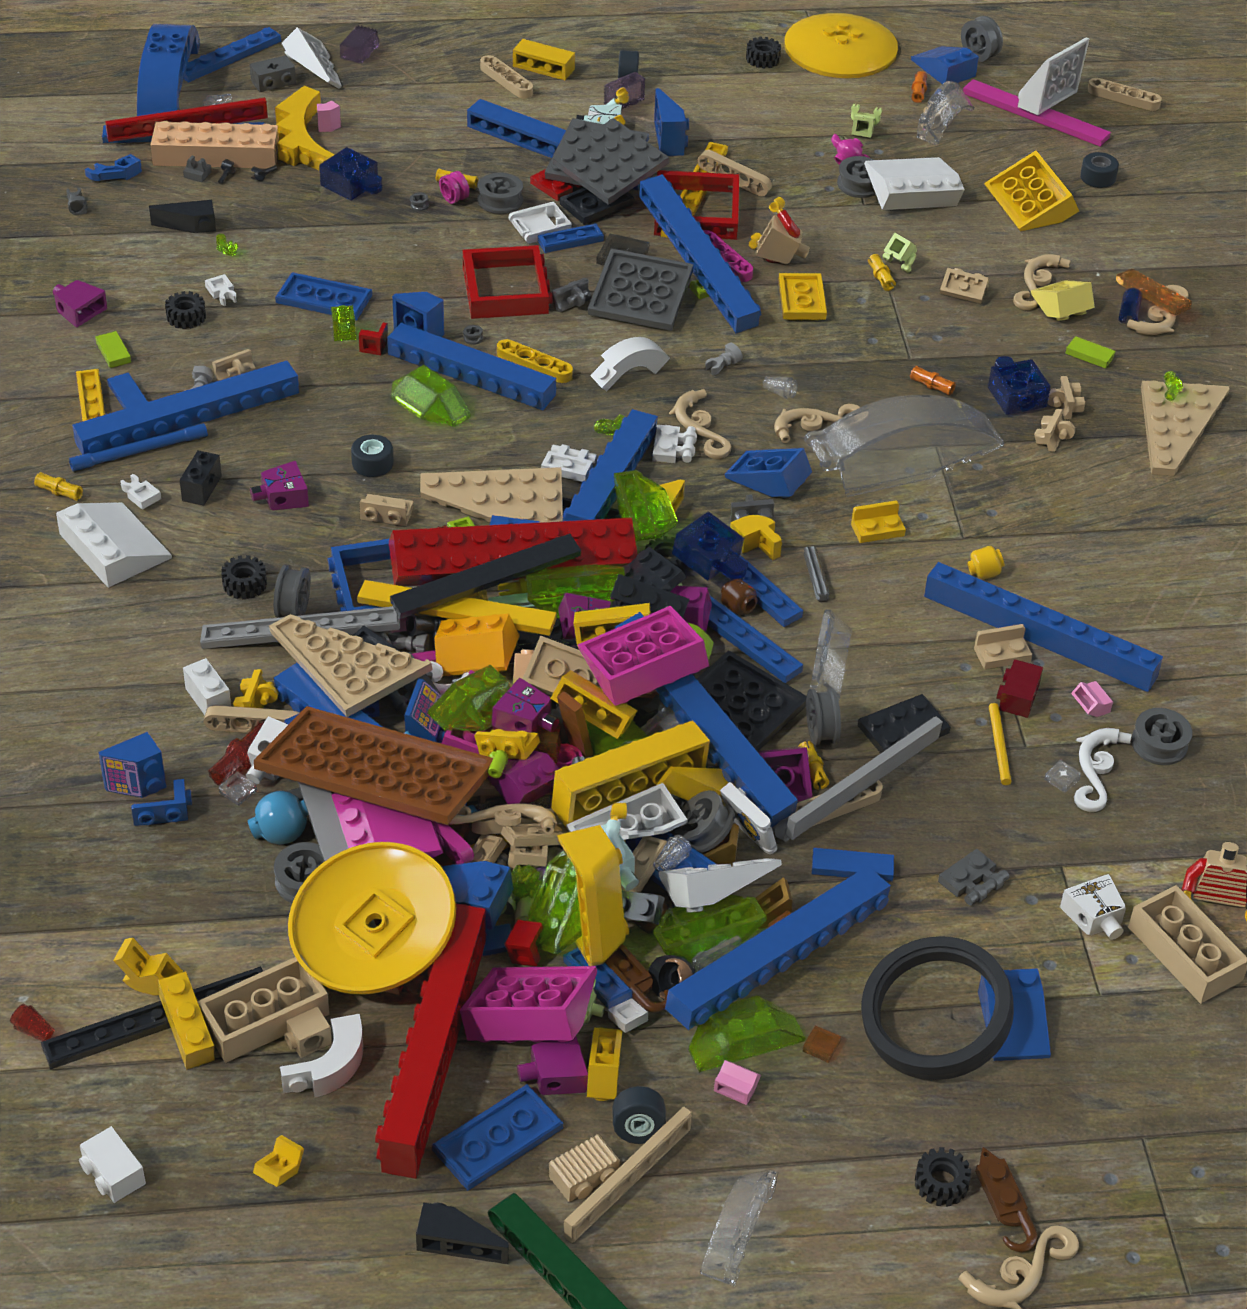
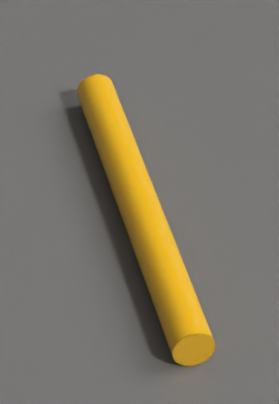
[989,703,1012,785]

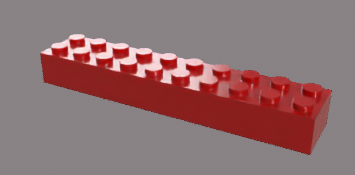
[389,518,638,587]
[375,903,486,1179]

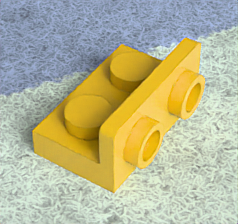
[851,500,906,543]
[474,729,540,760]

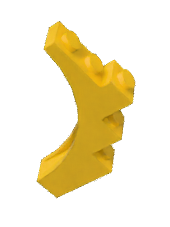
[275,86,337,176]

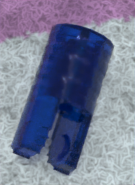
[1118,288,1142,323]

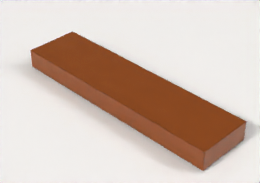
[557,691,594,758]

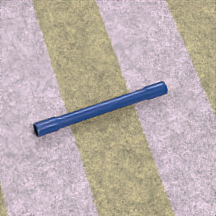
[69,423,208,471]

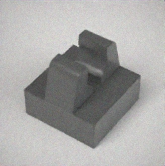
[183,155,212,182]

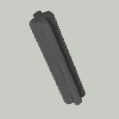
[804,546,830,602]

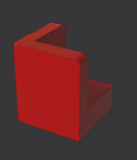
[359,322,388,356]
[505,920,543,966]

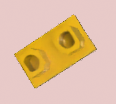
[233,669,279,709]

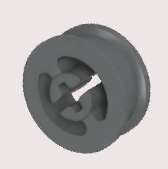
[961,16,1003,62]
[837,156,876,198]
[478,173,523,214]
[273,564,311,618]
[806,687,841,746]
[1131,708,1192,765]
[674,790,735,853]
[274,842,324,903]

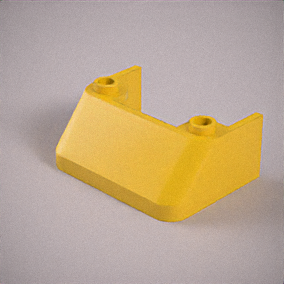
[557,825,629,966]

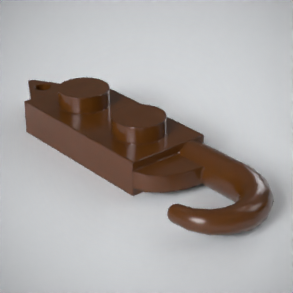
[605,943,668,1012]
[975,1147,1038,1252]

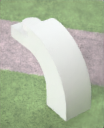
[591,337,670,392]
[280,1014,363,1097]

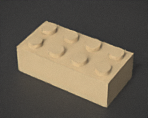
[1128,885,1247,1004]
[197,955,329,1063]

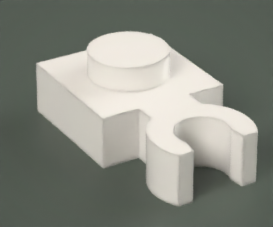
[205,274,237,306]
[121,474,161,509]
[600,998,648,1033]

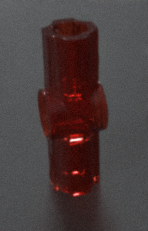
[208,721,265,788]

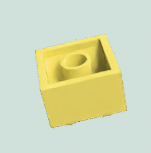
[1031,280,1095,321]

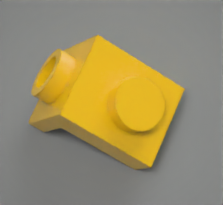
[253,1135,304,1187]

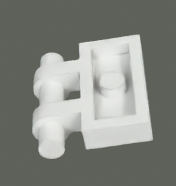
[652,425,697,463]
[541,444,597,482]

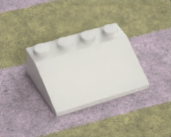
[1018,37,1089,115]
[864,157,965,210]
[56,502,172,588]

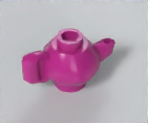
[831,134,870,165]

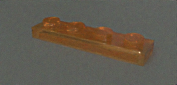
[1116,269,1192,315]

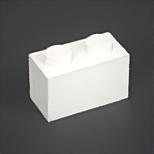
[183,658,231,715]
[79,1126,146,1203]

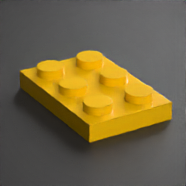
[778,273,827,320]

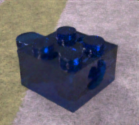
[319,147,383,201]
[988,356,1051,415]
[672,511,748,581]

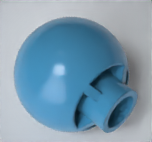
[248,791,308,845]

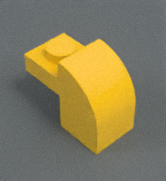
[729,515,782,560]
[113,937,183,995]

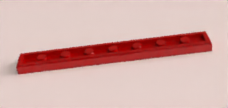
[105,97,268,142]

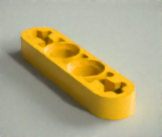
[497,339,573,383]

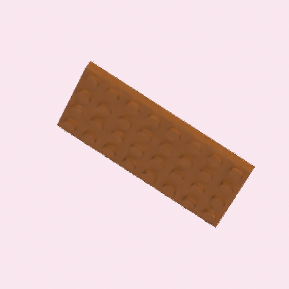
[254,706,493,825]

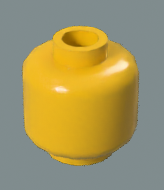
[967,546,1005,580]

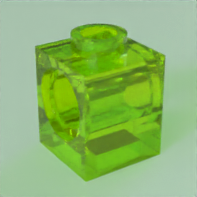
[331,305,356,341]

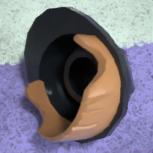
[648,955,697,1000]

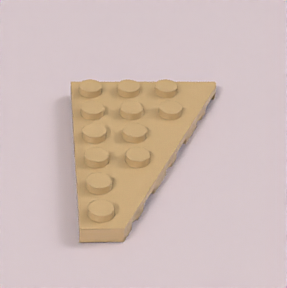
[1141,380,1229,476]
[420,467,563,522]
[269,614,433,717]

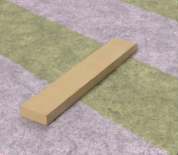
[564,1106,692,1243]

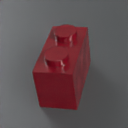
[996,659,1043,718]

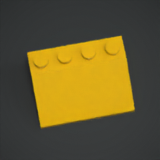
[984,151,1079,231]

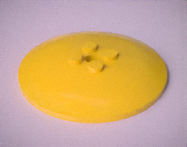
[784,13,898,78]
[288,842,456,994]

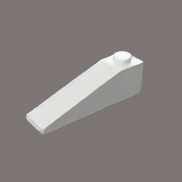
[282,27,342,89]
[566,783,688,840]
[659,858,782,912]

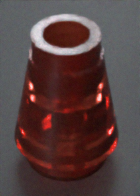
[10,1004,55,1041]

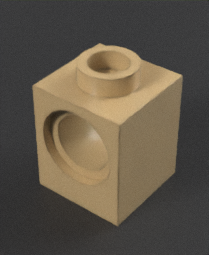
[284,1006,332,1058]

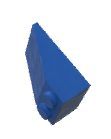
[911,46,979,87]
[654,88,689,156]
[724,448,812,498]
[441,861,514,930]
[978,968,1051,1061]

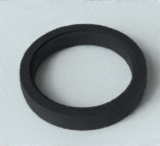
[861,936,1014,1080]

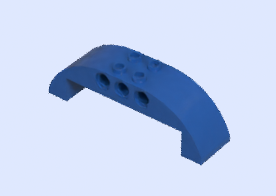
[137,24,200,116]

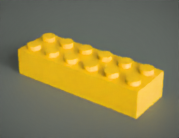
[551,720,710,828]

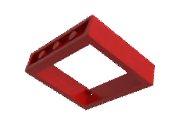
[654,170,739,240]
[462,245,553,319]

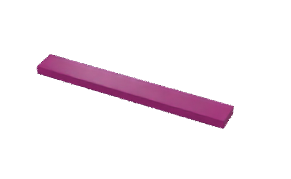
[963,79,1111,147]

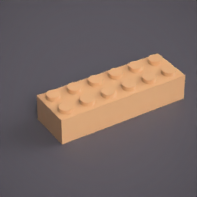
[151,121,279,169]

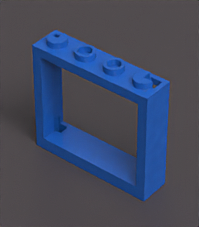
[327,539,431,616]

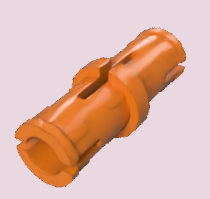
[911,71,927,103]
[910,366,956,396]

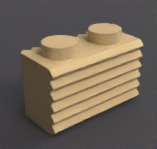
[549,1134,620,1202]

